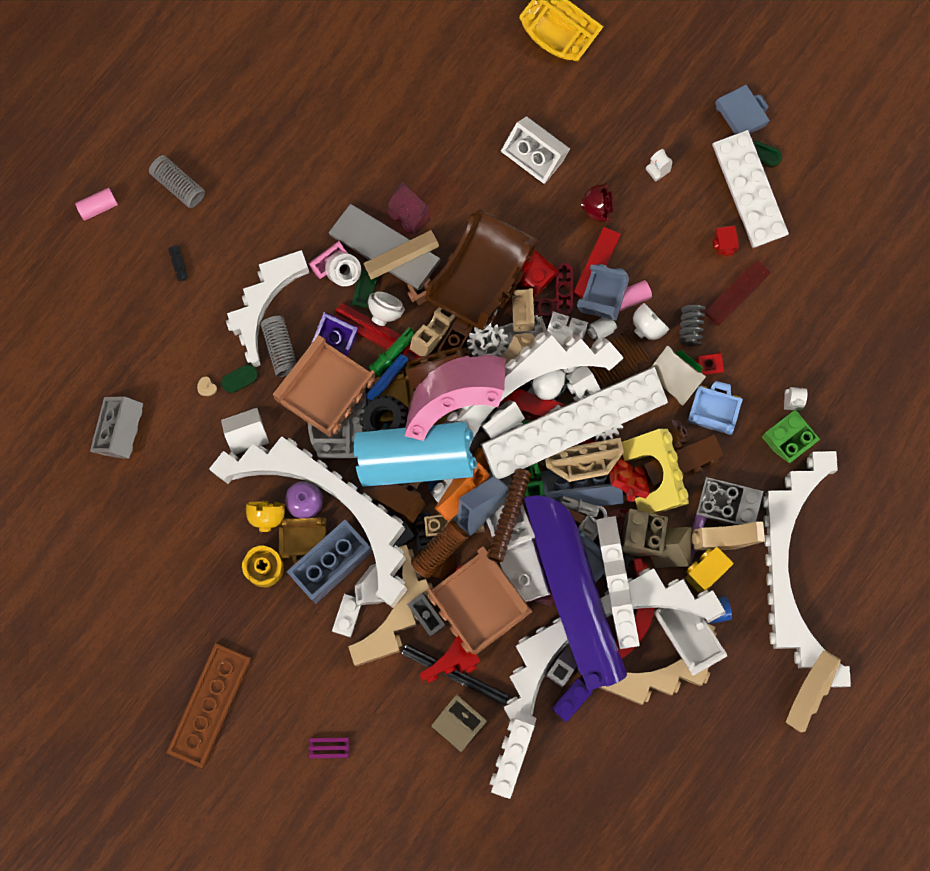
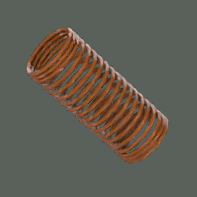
[411,520,468,578]

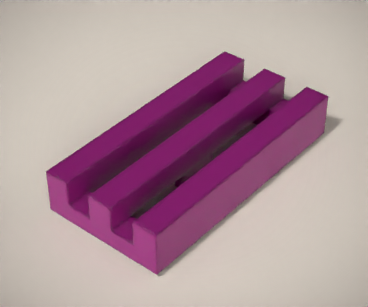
[309,738,349,758]

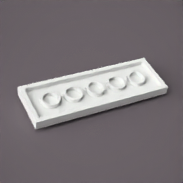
[712,130,789,248]

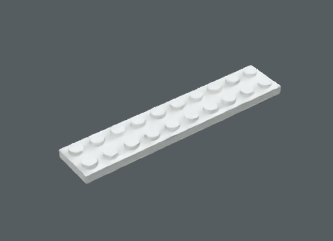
[481,367,668,479]

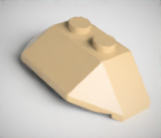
[545,438,624,482]

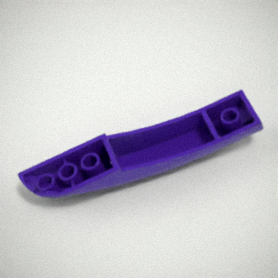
[524,495,627,691]

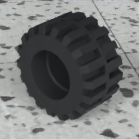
[360,395,409,432]

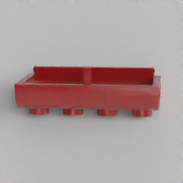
[518,250,560,299]

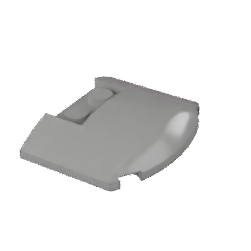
[308,391,367,458]

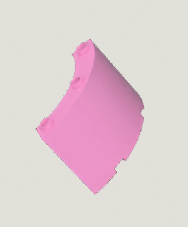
[405,355,506,441]

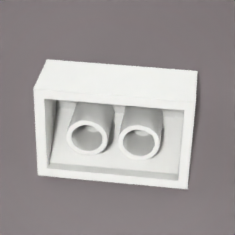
[501,117,570,184]

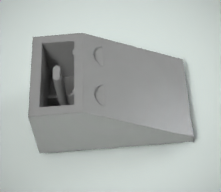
[697,477,763,526]

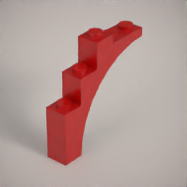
[419,564,480,684]

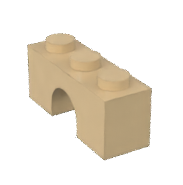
[410,307,457,357]

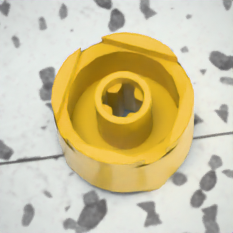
[242,546,284,587]

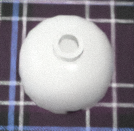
[633,303,670,340]

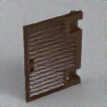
[580,325,654,388]

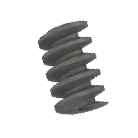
[679,305,706,346]

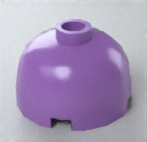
[285,481,323,519]

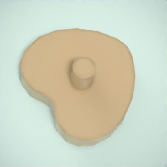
[197,377,217,396]

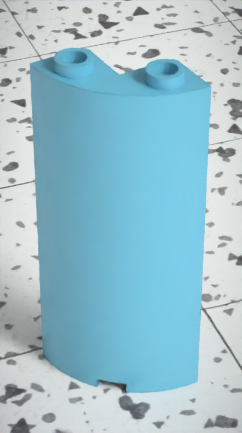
[354,422,477,487]

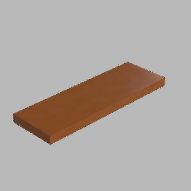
[166,643,252,769]

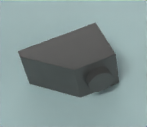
[407,593,450,636]

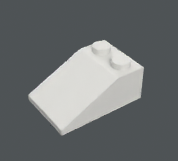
[481,400,525,439]

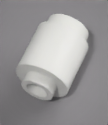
[587,317,617,340]

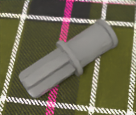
[560,495,599,517]

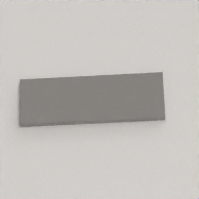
[329,204,441,290]

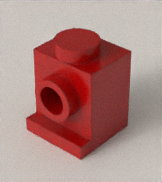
[695,352,724,375]

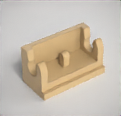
[512,288,535,332]

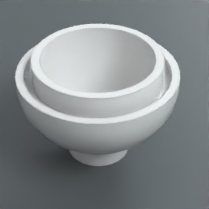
[368,291,405,326]

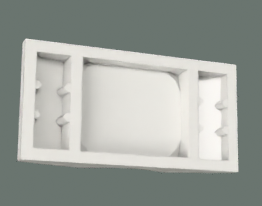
[486,475,535,550]

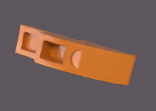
[435,448,490,521]

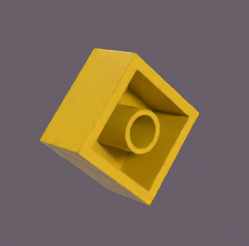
[685,547,734,594]

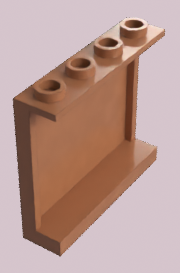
[273,335,376,438]
[426,546,532,655]

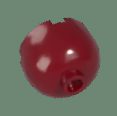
[581,184,613,222]

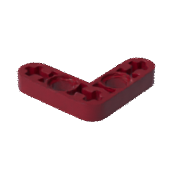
[533,263,573,318]

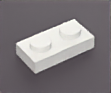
[332,594,362,637]

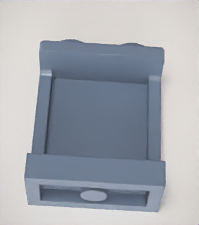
[577,264,629,320]

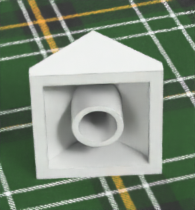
[221,408,269,455]

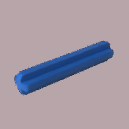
[366,354,409,401]

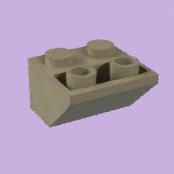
[621,509,668,557]
[432,695,487,752]

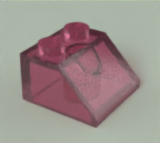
[388,182,430,235]

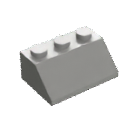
[90,397,143,458]

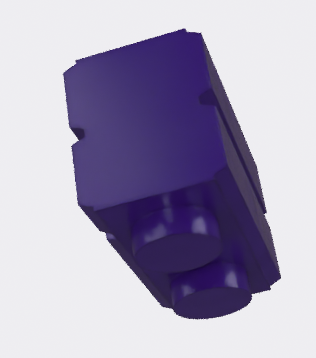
[551,679,593,722]

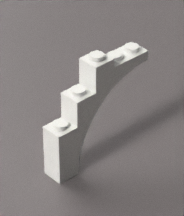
[226,250,309,368]
[596,516,640,649]

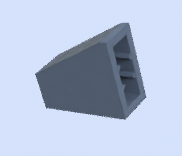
[457,476,508,536]

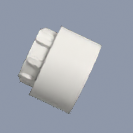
[325,252,361,286]

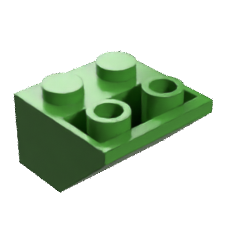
[762,410,820,463]

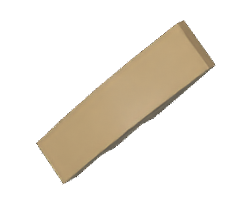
[786,650,841,732]

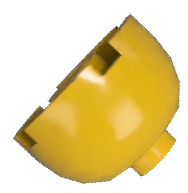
[246,501,285,532]

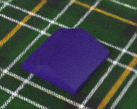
[311,312,359,357]

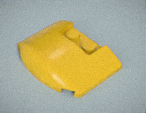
[519,0,603,61]

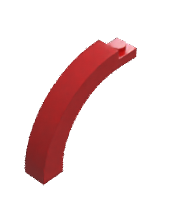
[615,558,655,659]

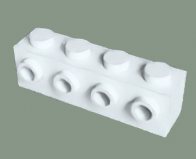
[490,712,537,799]

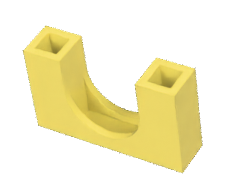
[622,429,689,514]

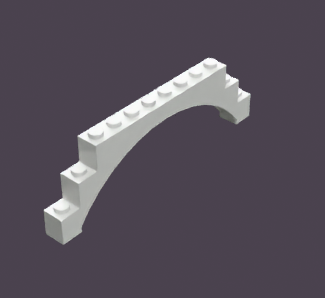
[431,330,623,502]
[209,436,408,608]
[762,451,851,687]
[504,568,725,720]

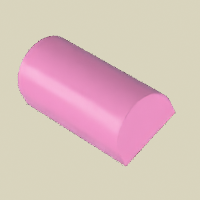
[75,187,118,221]
[308,241,347,279]
[620,280,652,311]

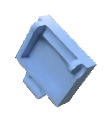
[687,381,743,435]

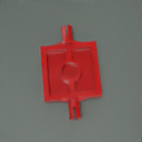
[609,457,649,502]

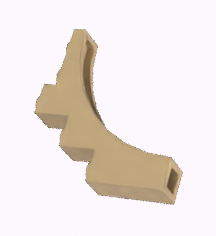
[348,545,433,666]
[599,624,717,705]

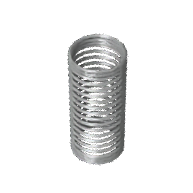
[149,155,205,208]
[260,316,297,377]

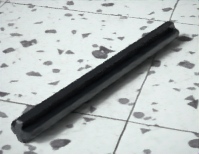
[402,644,510,705]

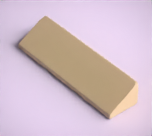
[363,230,439,280]

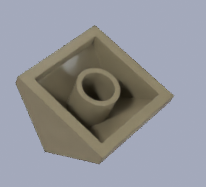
[650,527,692,568]

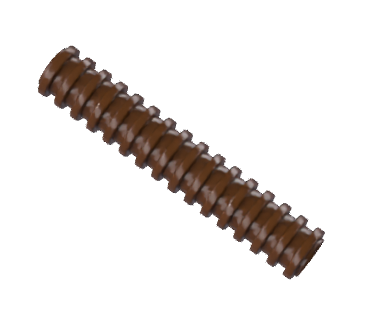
[487,468,532,563]

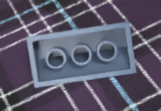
[540,470,623,506]
[287,520,373,604]

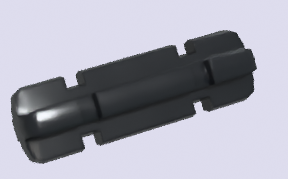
[168,245,188,281]

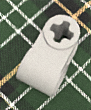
[578,506,607,541]

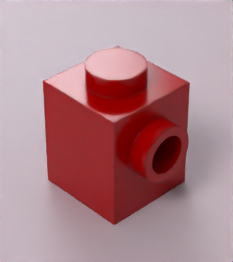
[713,226,739,257]

